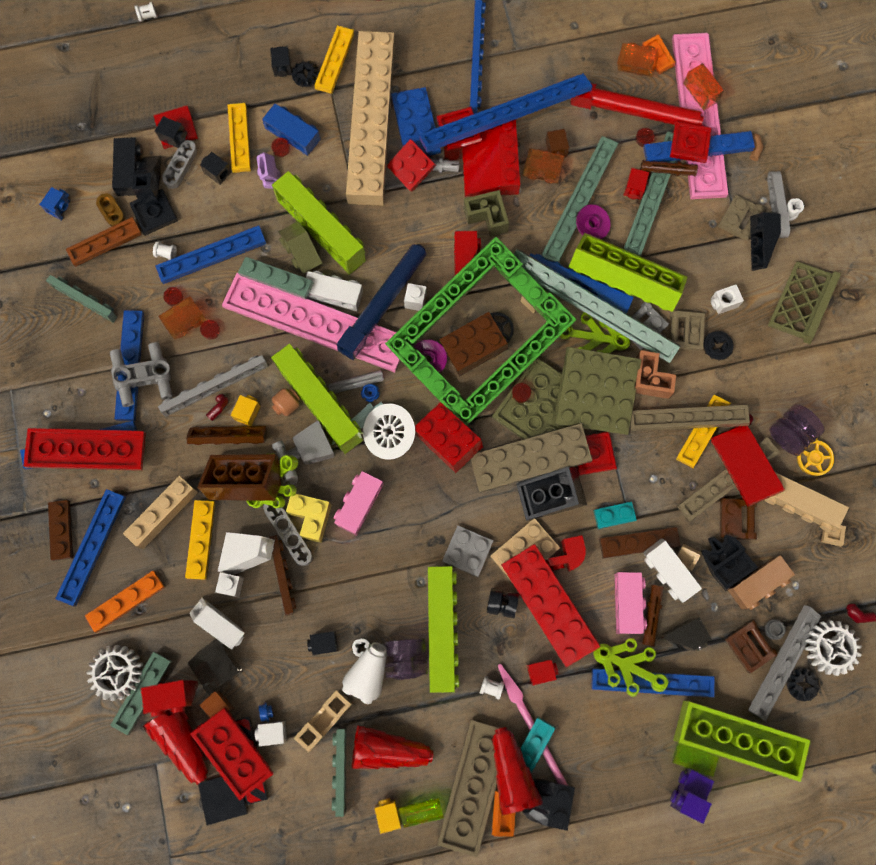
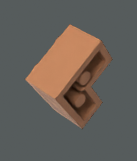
[635,350,676,399]

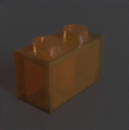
[617,42,659,77]
[683,63,724,111]
[523,148,564,184]
[158,296,206,340]

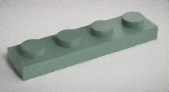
[238,257,314,300]
[46,275,117,323]
[110,652,173,735]
[332,728,347,817]

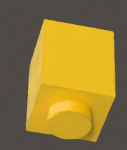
[230,395,261,426]
[374,798,401,834]

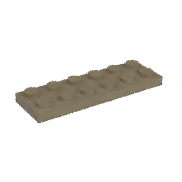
[471,423,592,493]
[437,720,508,857]

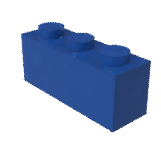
[262,104,320,156]

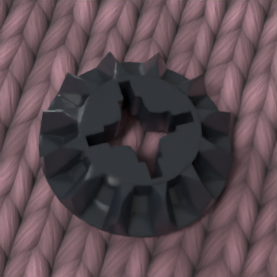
[292,60,319,87]
[703,331,734,361]
[787,668,821,701]

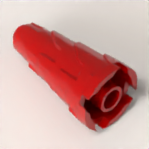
[143,709,208,785]
[352,725,433,769]
[492,727,543,815]

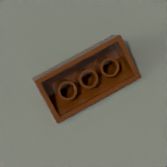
[197,454,281,501]

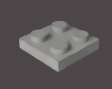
[442,525,493,577]

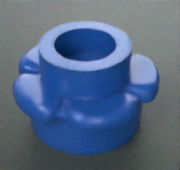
[361,384,380,402]
[259,702,273,722]

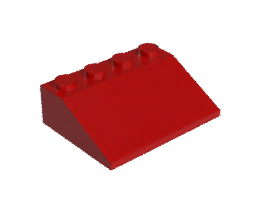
[462,119,520,197]

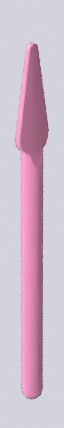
[498,664,568,785]

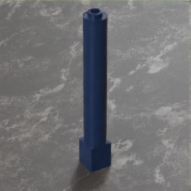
[337,244,427,361]

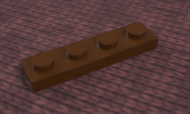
[186,426,267,445]
[599,527,681,559]
[269,535,296,616]

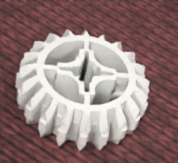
[805,620,862,676]
[87,645,143,701]

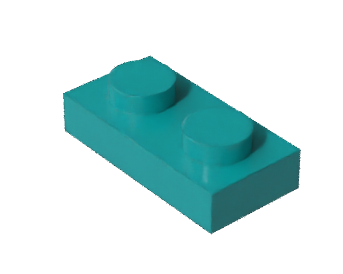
[593,502,637,530]

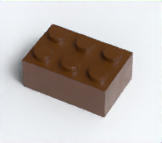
[439,312,508,376]

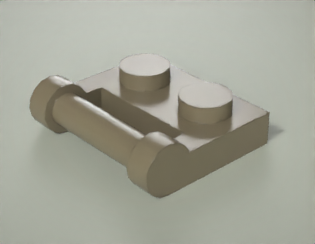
[718,195,765,240]
[670,311,705,351]

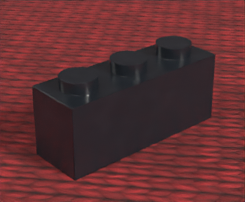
[112,137,143,196]

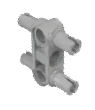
[110,342,172,407]

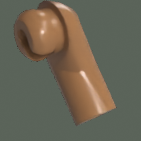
[750,133,764,161]

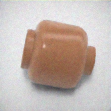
[272,388,300,416]

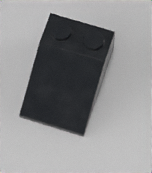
[516,466,587,521]

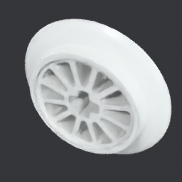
[363,403,415,459]

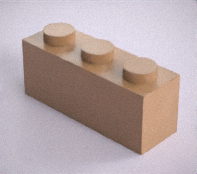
[728,555,795,610]

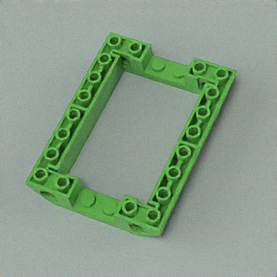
[385,237,577,426]

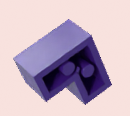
[670,768,714,824]

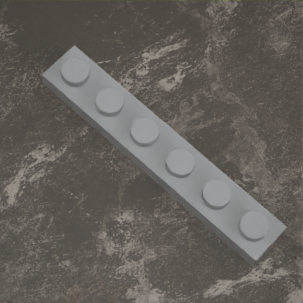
[158,355,268,417]
[748,605,821,721]

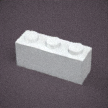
[306,271,363,311]
[643,538,702,603]

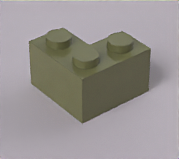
[463,190,509,237]
[278,221,322,273]

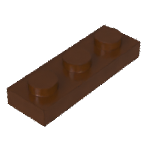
[48,500,73,561]

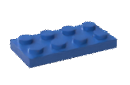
[391,87,441,156]

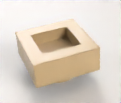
[821,525,846,547]
[677,544,701,571]

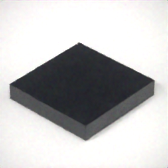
[129,188,178,236]
[198,777,248,826]

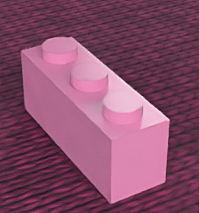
[334,471,384,536]
[614,572,647,634]

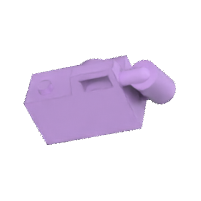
[257,152,281,189]

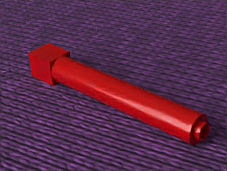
[570,83,704,126]

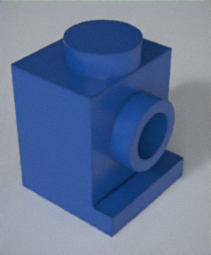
[39,187,70,220]

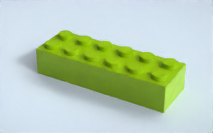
[272,171,366,275]
[569,233,688,312]
[271,344,363,455]
[428,566,459,693]
[673,701,810,782]

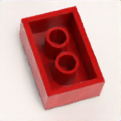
[415,402,483,473]

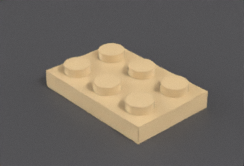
[490,518,560,582]

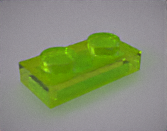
[672,742,719,777]
[399,798,444,828]

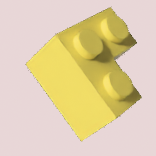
[286,494,332,543]

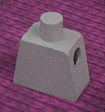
[286,421,335,465]

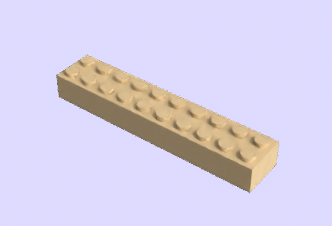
[346,31,395,206]

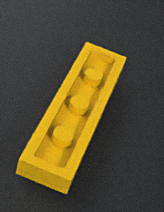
[314,26,354,94]
[228,103,251,173]
[676,395,731,469]
[185,500,215,580]

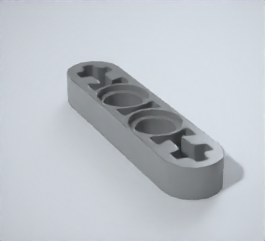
[767,171,790,238]
[264,502,313,566]

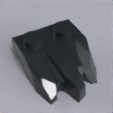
[701,535,758,591]
[522,778,575,831]

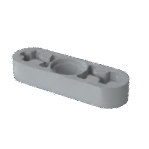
[162,140,197,189]

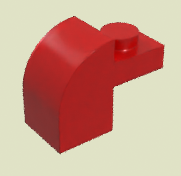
[546,535,586,572]

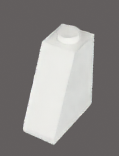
[218,532,275,575]
[190,597,245,650]

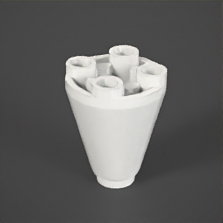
[342,642,387,704]

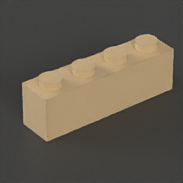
[765,472,849,532]
[123,476,198,549]

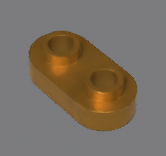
[96,193,125,227]

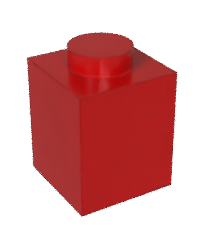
[624,168,649,200]
[526,659,559,685]

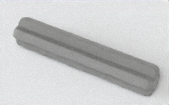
[328,370,384,394]

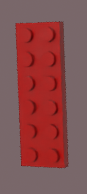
[23,428,146,471]
[501,543,600,667]

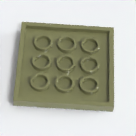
[554,347,642,435]
[492,358,570,440]

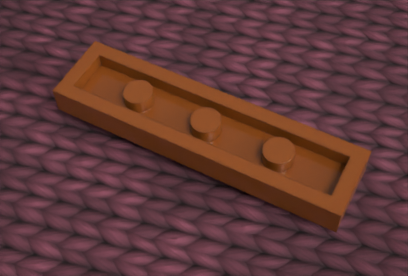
[66,217,142,267]

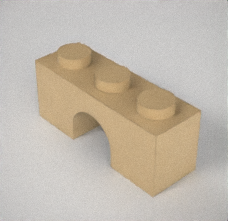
[294,690,353,753]

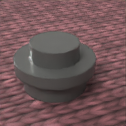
[765,619,785,640]

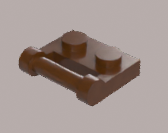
[720,498,757,540]
[725,619,778,674]

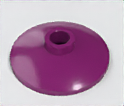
[576,204,611,240]
[414,340,447,373]

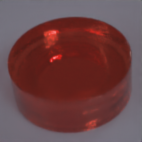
[635,128,654,147]
[271,138,290,157]
[163,287,183,307]
[200,320,220,340]
[512,383,531,403]

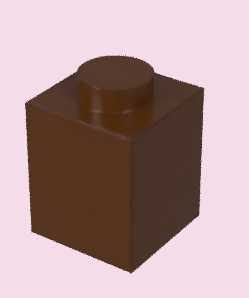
[545,129,569,160]

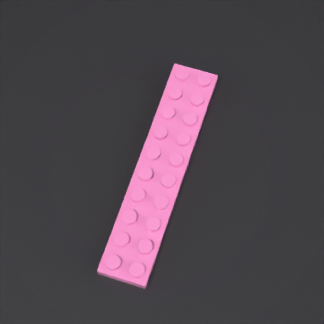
[672,33,728,199]
[222,273,400,373]

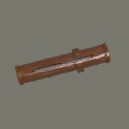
[640,160,698,177]
[642,585,664,647]

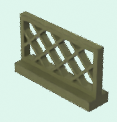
[768,261,841,344]

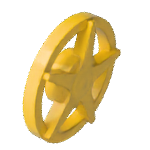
[797,440,834,476]

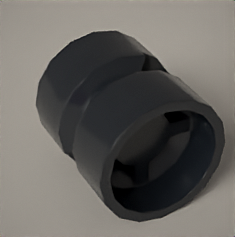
[487,588,519,619]

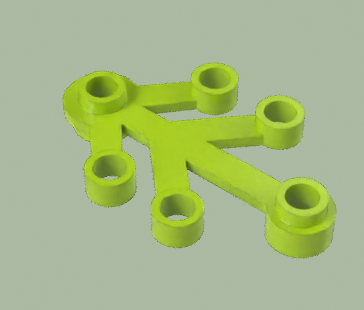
[559,312,630,354]
[246,453,298,508]
[593,638,668,697]

